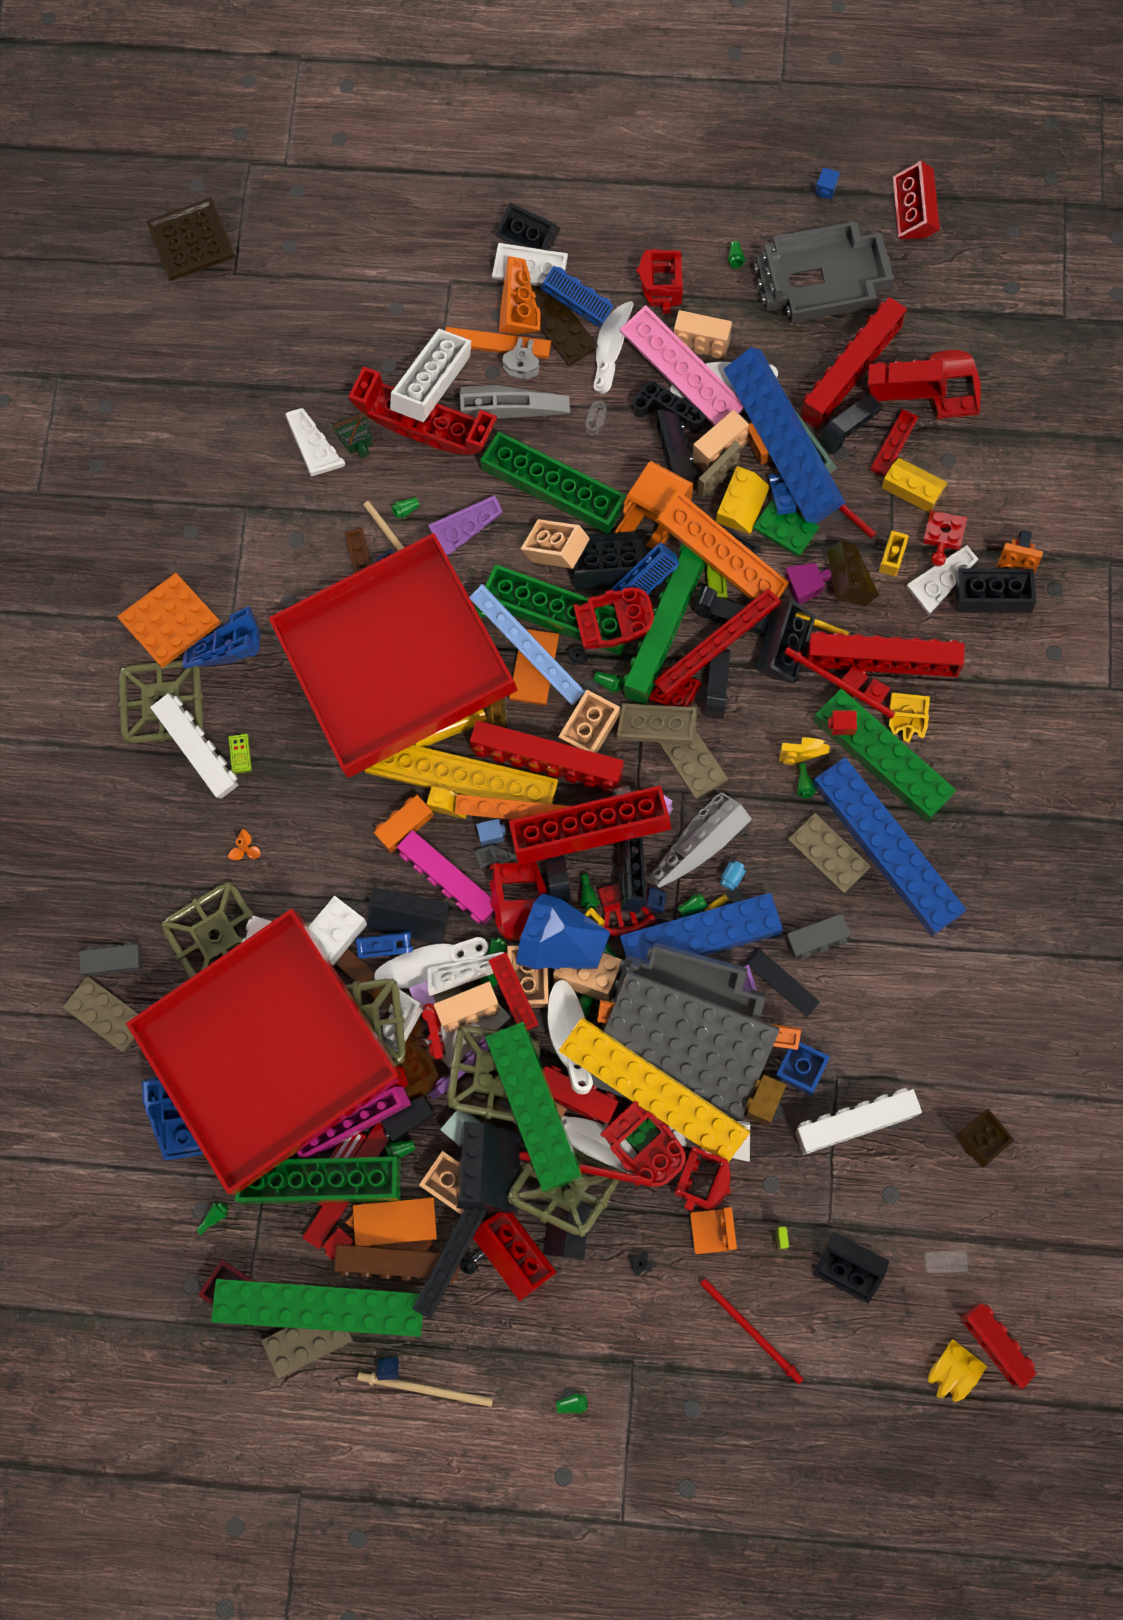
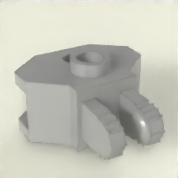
[502,337,539,380]

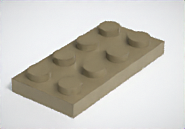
[617,704,698,744]
[658,730,728,800]
[788,813,871,895]
[63,976,138,1053]
[261,1328,354,1379]

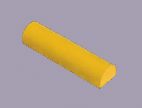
[415,709,488,747]

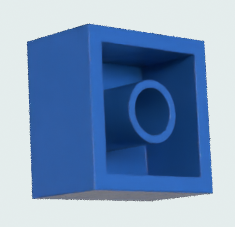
[775,1042,830,1096]

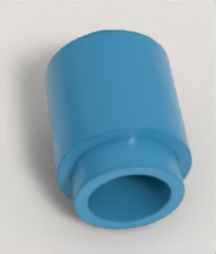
[719,860,746,891]

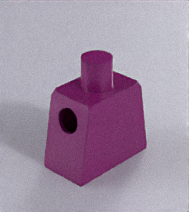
[785,563,832,605]

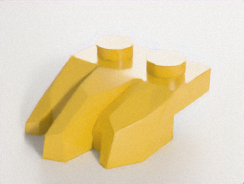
[889,693,930,743]
[779,737,830,765]
[927,1340,987,1402]

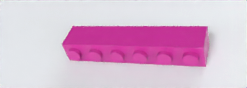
[397,830,495,925]
[297,1087,411,1159]

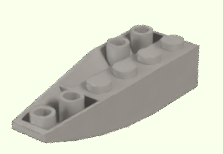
[460,385,570,419]
[648,792,752,888]

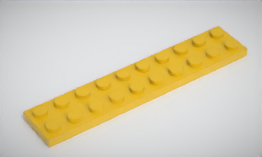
[365,745,558,804]
[559,1017,750,1163]

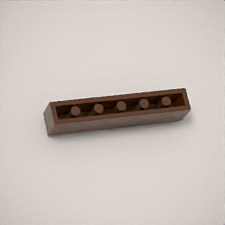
[334,1244,460,1283]

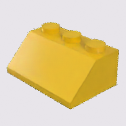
[882,458,948,513]
[716,466,770,535]

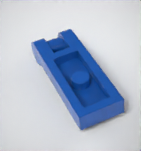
[768,473,796,515]
[356,931,413,958]

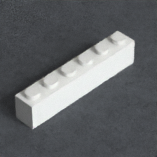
[150,694,239,799]

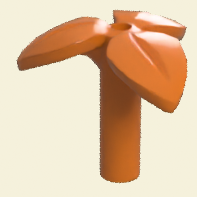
[228,829,261,860]

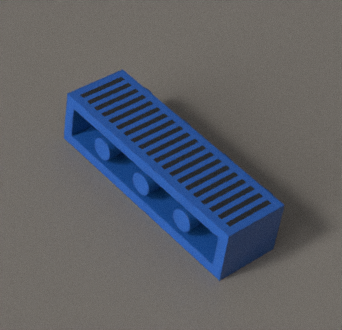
[540,266,614,328]
[609,542,679,595]

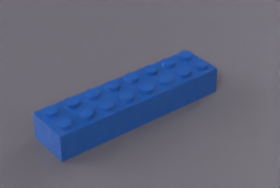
[620,893,783,961]

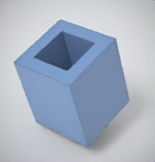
[476,819,507,847]

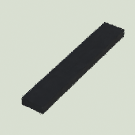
[413,1209,486,1319]

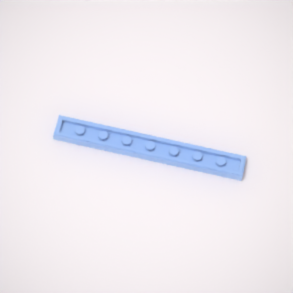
[469,585,586,705]

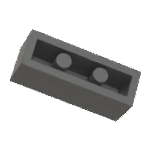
[786,914,851,960]
[79,942,143,977]

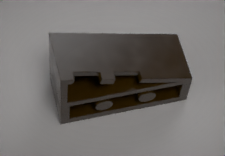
[827,540,879,606]

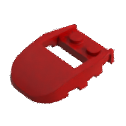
[928,350,981,419]
[574,587,654,649]
[490,861,546,941]
[600,1101,685,1187]

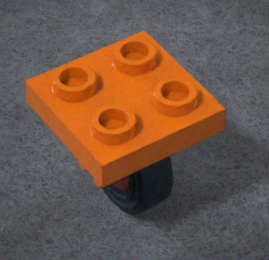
[996,530,1043,574]

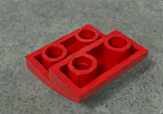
[649,667,701,707]

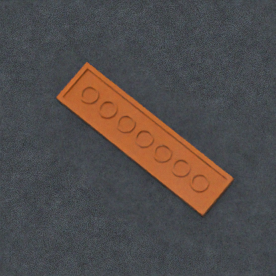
[655,490,789,601]

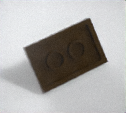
[456,1065,511,1126]
[955,1108,1014,1168]

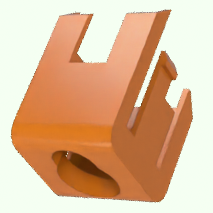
[615,461,693,549]

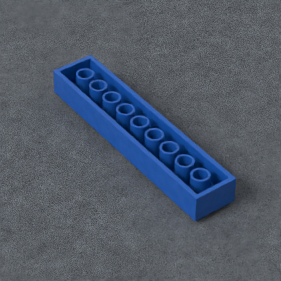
[723,347,846,524]
[813,757,967,937]

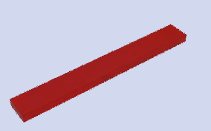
[653,588,781,697]
[302,1122,390,1249]

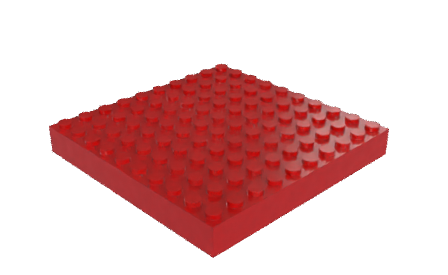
[269,533,518,778]
[125,908,404,1195]

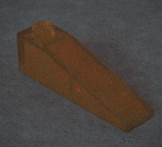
[381,1026,438,1100]

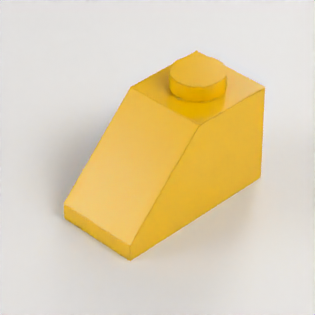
[427,786,467,819]

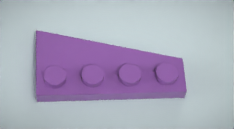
[428,495,503,557]
[429,1036,489,1100]

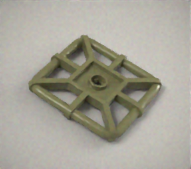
[118,660,204,743]
[161,882,255,978]
[345,979,406,1065]
[447,1025,540,1122]
[507,1148,620,1237]

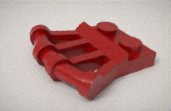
[598,884,657,937]
[422,1003,447,1060]

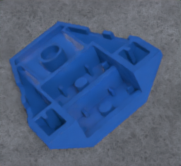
[182,606,260,668]
[516,893,610,970]
[142,1077,203,1161]

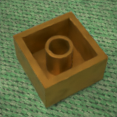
[745,1075,786,1126]

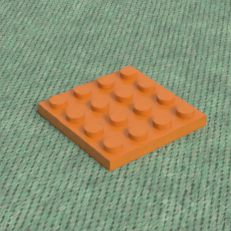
[117,573,221,668]

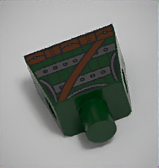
[332,412,373,458]

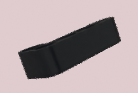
[633,381,704,432]
[819,394,883,455]
[695,587,770,635]
[705,649,731,719]
[546,855,571,901]

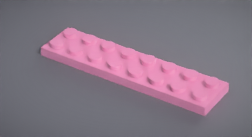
[620,305,745,426]

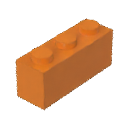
[374,795,434,853]

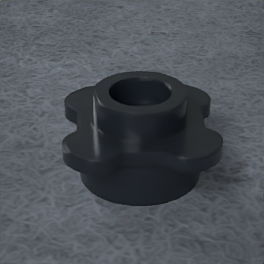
[567,645,588,665]
[629,1252,652,1276]

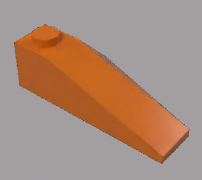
[499,256,541,335]

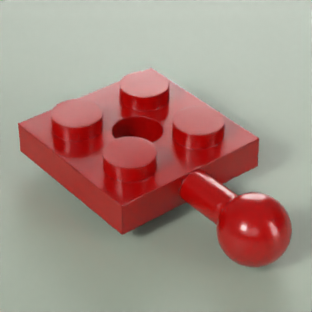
[923,510,967,567]

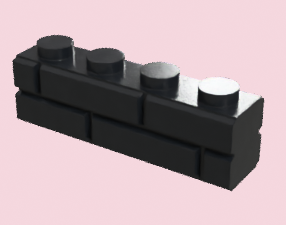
[617,837,647,913]

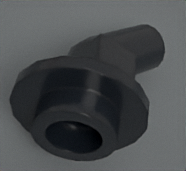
[459,1249,486,1275]

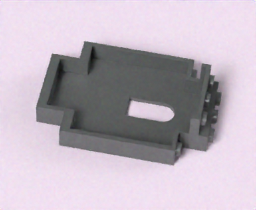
[753,221,894,323]
[610,943,766,1020]

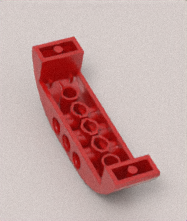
[348,366,497,455]

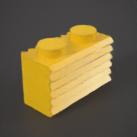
[879,531,909,577]

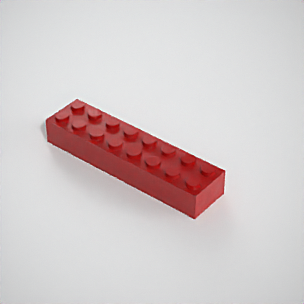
[801,297,907,430]
[806,631,965,678]
[470,720,624,793]
[509,785,671,865]

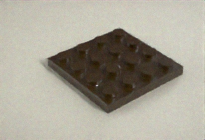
[146,197,235,281]

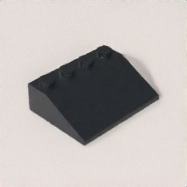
[574,531,647,590]
[456,1122,521,1214]

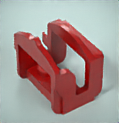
[636,249,683,314]
[674,1146,731,1211]

